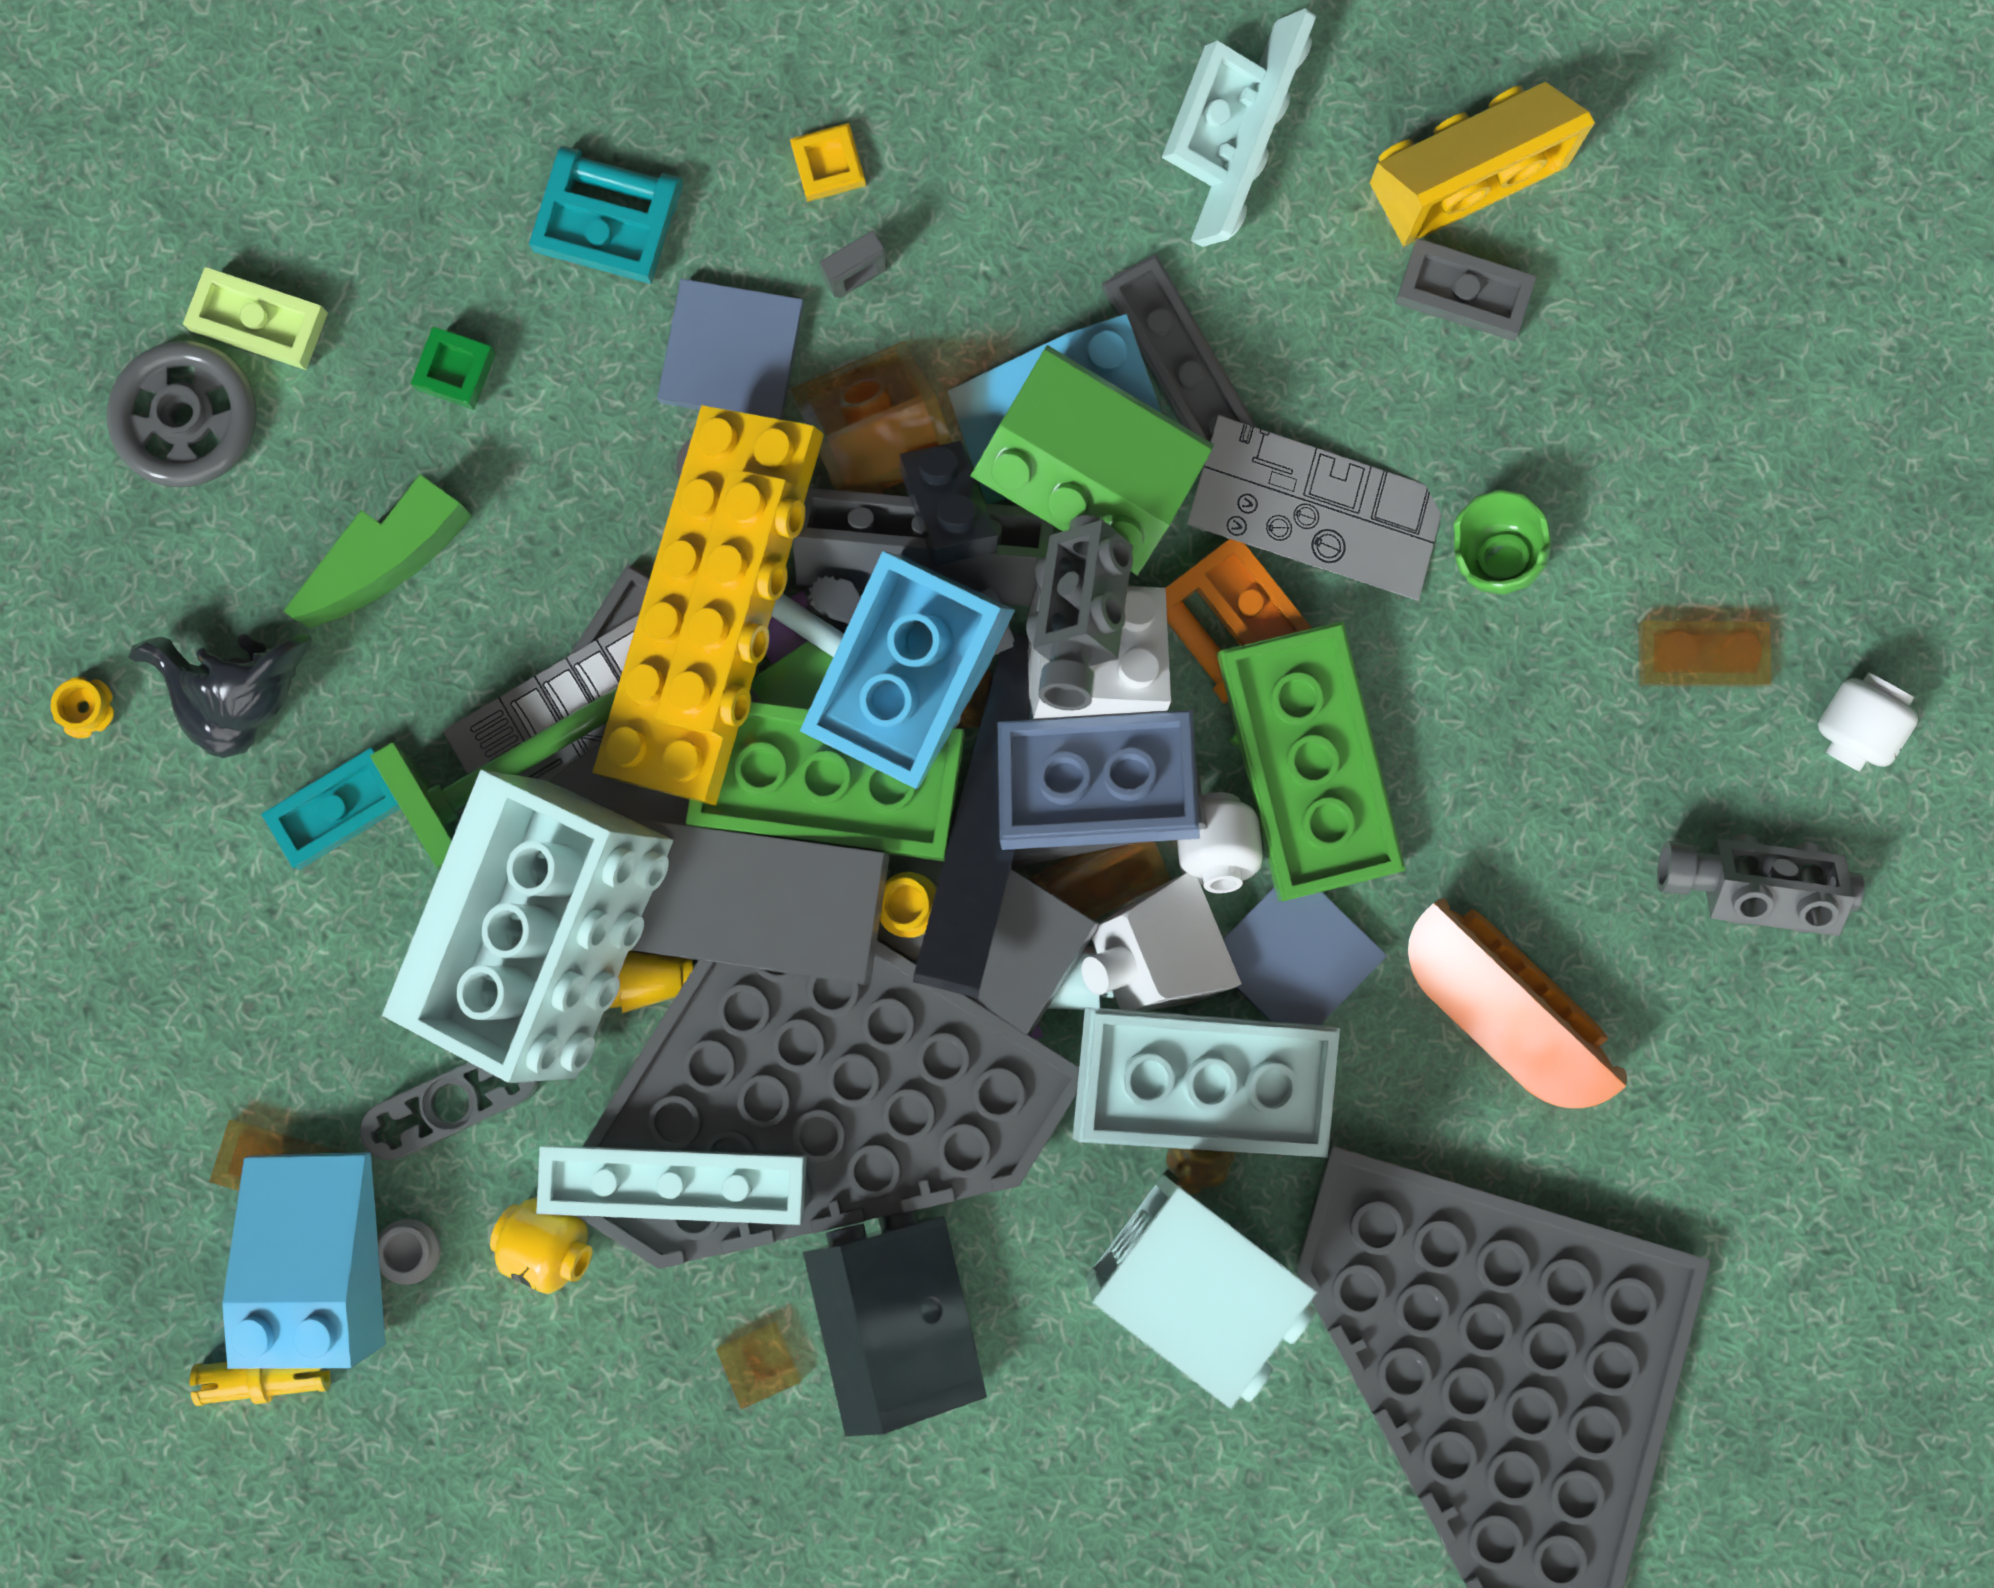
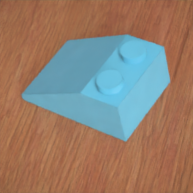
[948,314,1161,505]
[800,551,1015,789]
[222,1152,386,1369]

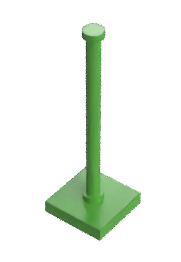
[370,629,770,870]

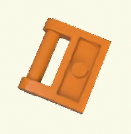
[1165,539,1312,704]

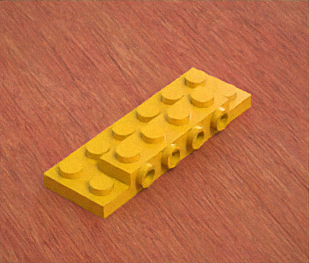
[592,405,824,806]

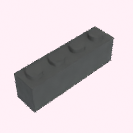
[793,488,1055,606]

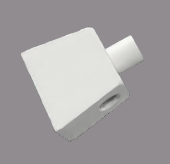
[1082,873,1241,1012]

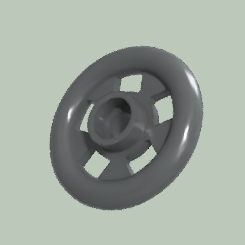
[106,341,257,488]

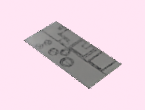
[1187,415,1441,601]

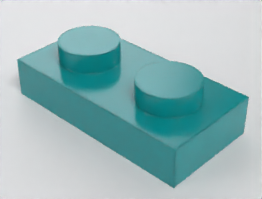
[261,748,401,870]

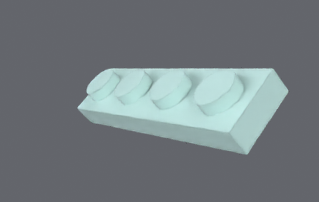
[536,1145,806,1225]

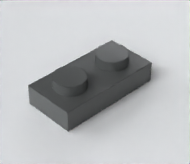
[1395,238,1537,341]

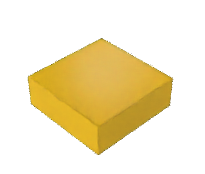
[790,123,866,202]

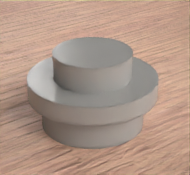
[378,1219,441,1285]

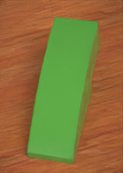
[283,474,473,629]

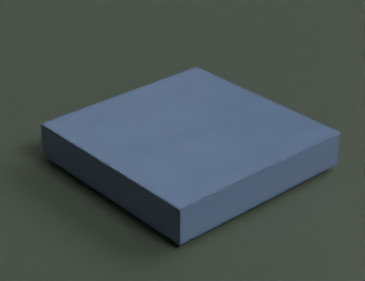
[657,279,804,420]
[1223,887,1387,1025]

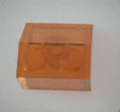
[790,341,952,494]

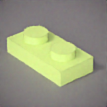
[183,267,328,370]

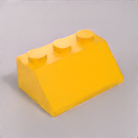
[1370,82,1595,247]

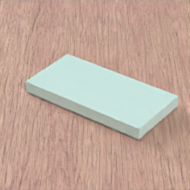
[1073,1007,1340,1158]

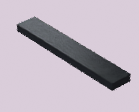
[913,632,1029,998]

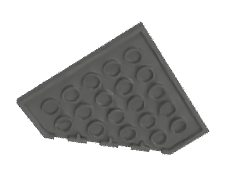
[575,940,1079,1269]
[1294,1145,1711,1588]

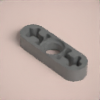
[360,1062,540,1160]

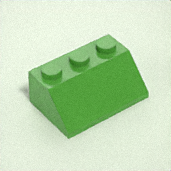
[971,345,1214,575]

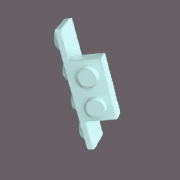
[1162,8,1316,247]

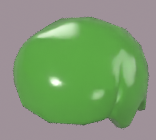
[1453,489,1551,595]

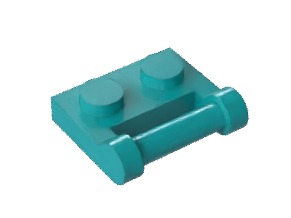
[529,145,683,284]

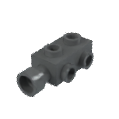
[1026,515,1133,711]
[1657,834,1864,936]

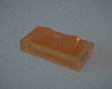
[1638,621,1771,687]
[1029,841,1171,919]

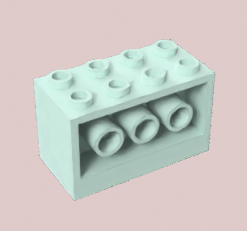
[382,770,673,1083]
[1085,1174,1316,1409]

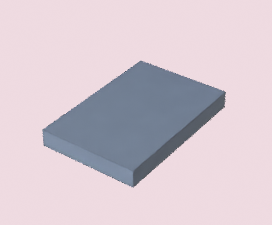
[998,710,1200,850]

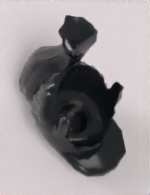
[128,634,312,758]

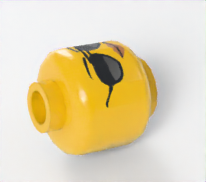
[490,1197,593,1294]

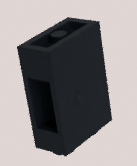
[803,1210,987,1437]

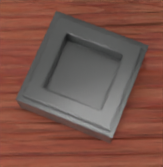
[819,230,887,299]

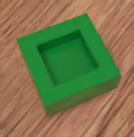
[410,326,496,410]

